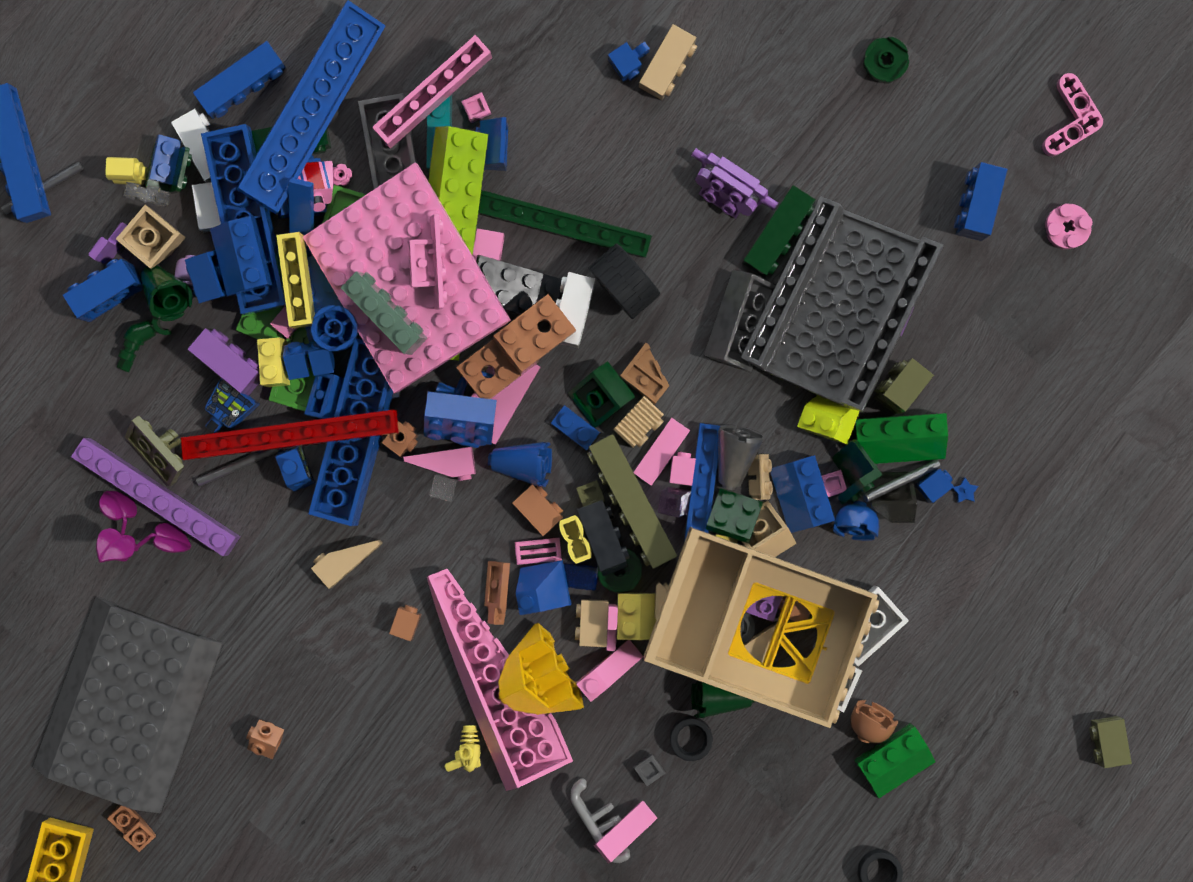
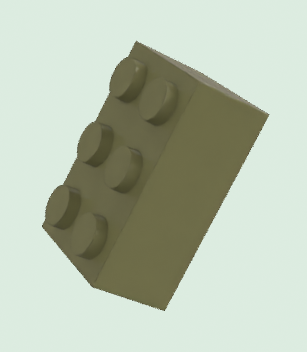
[873,358,934,414]

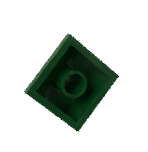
[568,361,635,428]

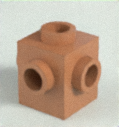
[382,421,418,457]
[246,719,284,759]

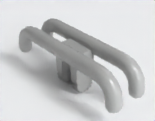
[570,778,630,863]

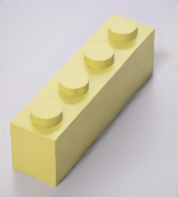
[276,232,315,329]

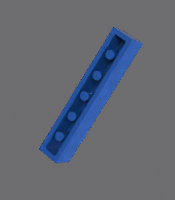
[0,83,51,223]

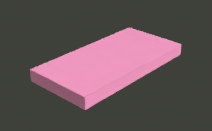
[471,364,541,445]

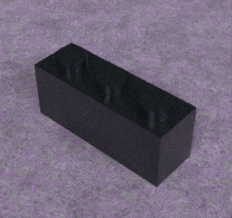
[577,500,630,576]

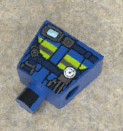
[205,377,260,433]
[275,446,315,492]

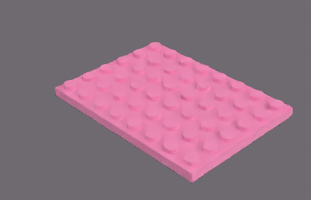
[303,163,511,393]

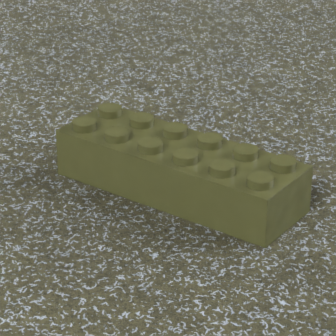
[587,434,677,569]

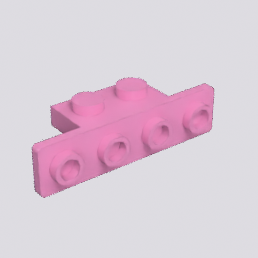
[408,214,447,310]

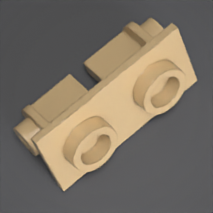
[748,454,773,500]

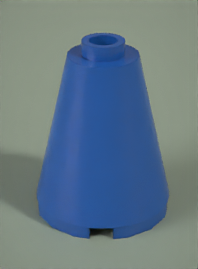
[488,442,552,487]

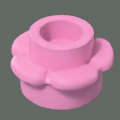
[333,164,352,186]

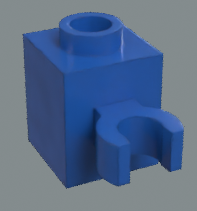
[608,42,650,82]

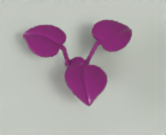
[96,491,191,563]

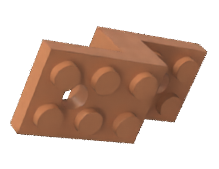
[456,294,576,399]

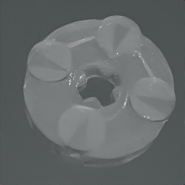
[123,182,170,206]

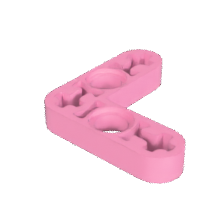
[1042,73,1103,157]

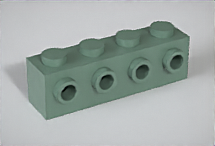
[341,271,428,355]

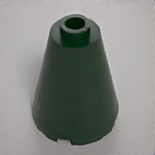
[140,265,193,321]
[691,680,755,718]

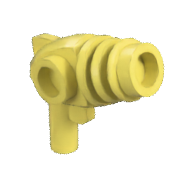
[445,726,481,772]

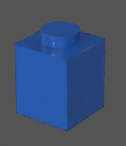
[915,469,954,503]

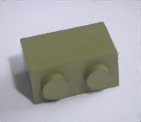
[1089,716,1132,768]

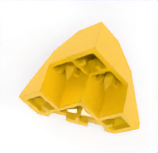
[498,623,584,715]

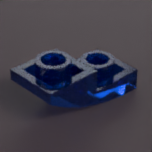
[552,561,598,590]

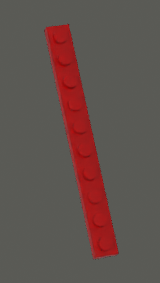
[181,410,399,460]

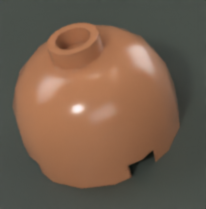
[851,700,898,743]

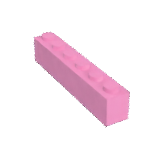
[372,35,492,149]

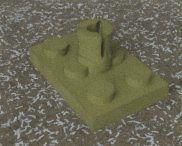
[125,416,184,487]

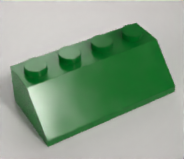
[853,413,948,464]

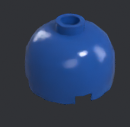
[311,305,358,352]
[833,501,879,541]

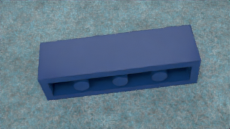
[193,41,286,119]

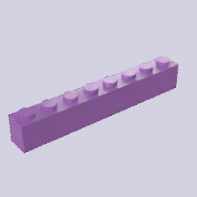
[71,438,241,556]

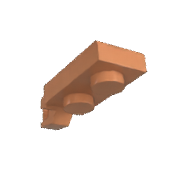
[484,561,510,625]

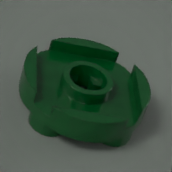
[863,37,909,84]
[597,548,642,592]

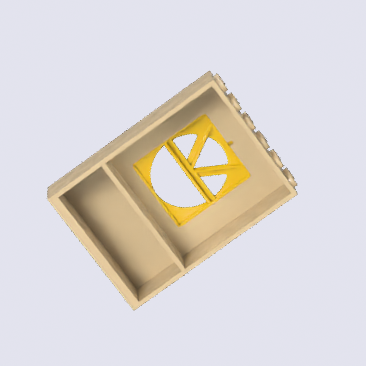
[644,527,879,728]

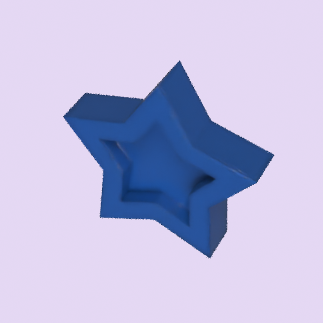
[952,477,979,503]

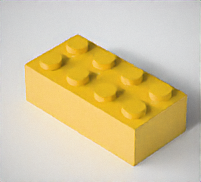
[26,817,94,882]

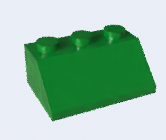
[854,723,936,798]

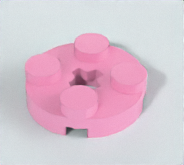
[1045,204,1092,249]

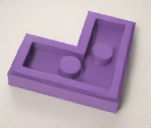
[88,222,127,265]

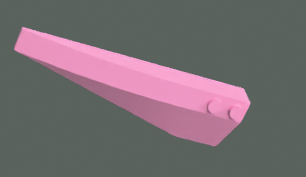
[427,569,573,791]

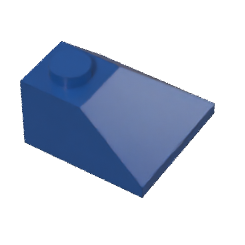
[516,560,571,615]

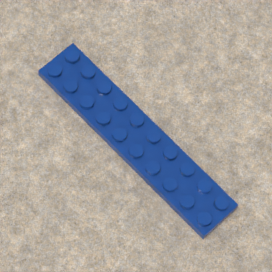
[236,0,385,214]

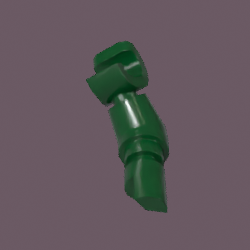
[117,317,172,372]

